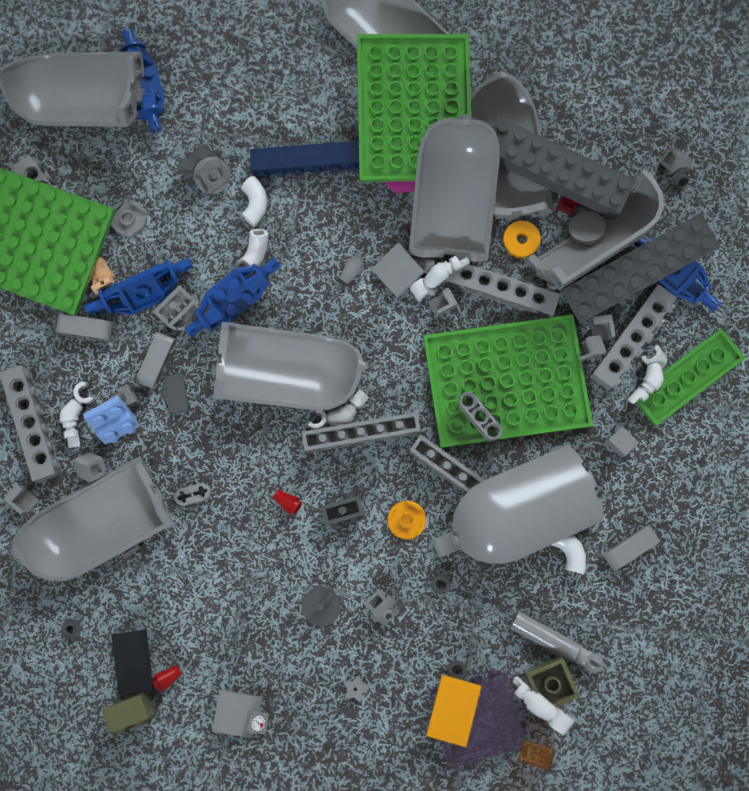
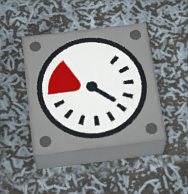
[244,710,269,734]

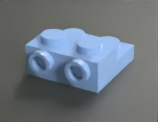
[83,395,139,445]

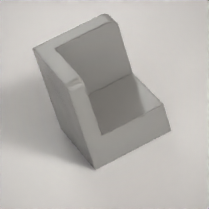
[659,146,694,174]
[428,287,458,318]
[589,314,615,341]
[578,335,607,361]
[111,384,139,409]
[605,427,639,458]
[73,452,107,483]
[3,484,39,515]

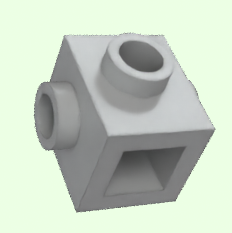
[364,589,399,626]

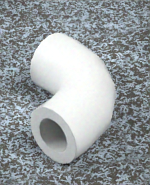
[241,176,268,227]
[235,229,268,277]
[551,535,586,574]

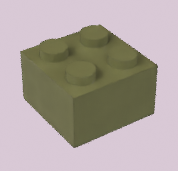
[523,656,580,707]
[101,692,157,735]

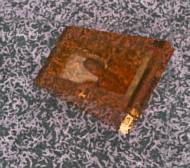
[519,740,555,771]

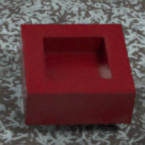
[556,196,579,217]

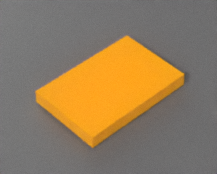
[426,674,481,747]

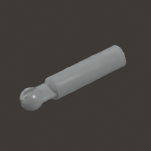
[509,611,604,673]

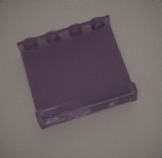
[428,670,528,769]

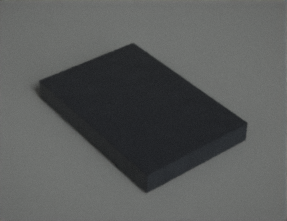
[112,629,154,695]

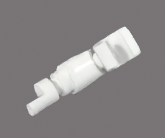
[410,256,470,302]
[627,345,667,404]
[60,382,94,448]
[307,389,369,430]
[513,676,575,735]

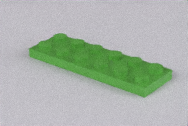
[635,328,745,427]

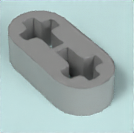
[174,483,212,506]

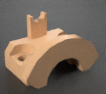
[91,257,116,294]

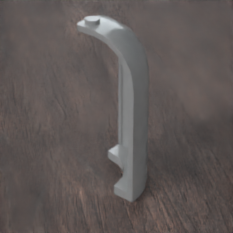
[321,0,449,49]
[0,52,144,127]
[471,72,555,222]
[409,114,500,262]
[527,169,664,290]
[213,322,366,410]
[451,445,604,564]
[11,456,173,581]

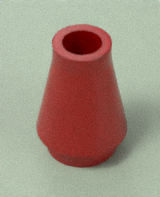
[272,489,302,515]
[153,665,182,693]

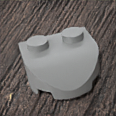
[152,285,199,331]

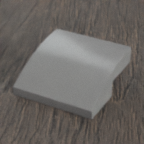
[372,243,425,298]
[212,689,261,738]

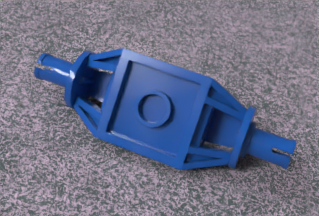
[120,28,165,134]
[633,236,722,312]
[84,257,193,316]
[185,257,282,337]

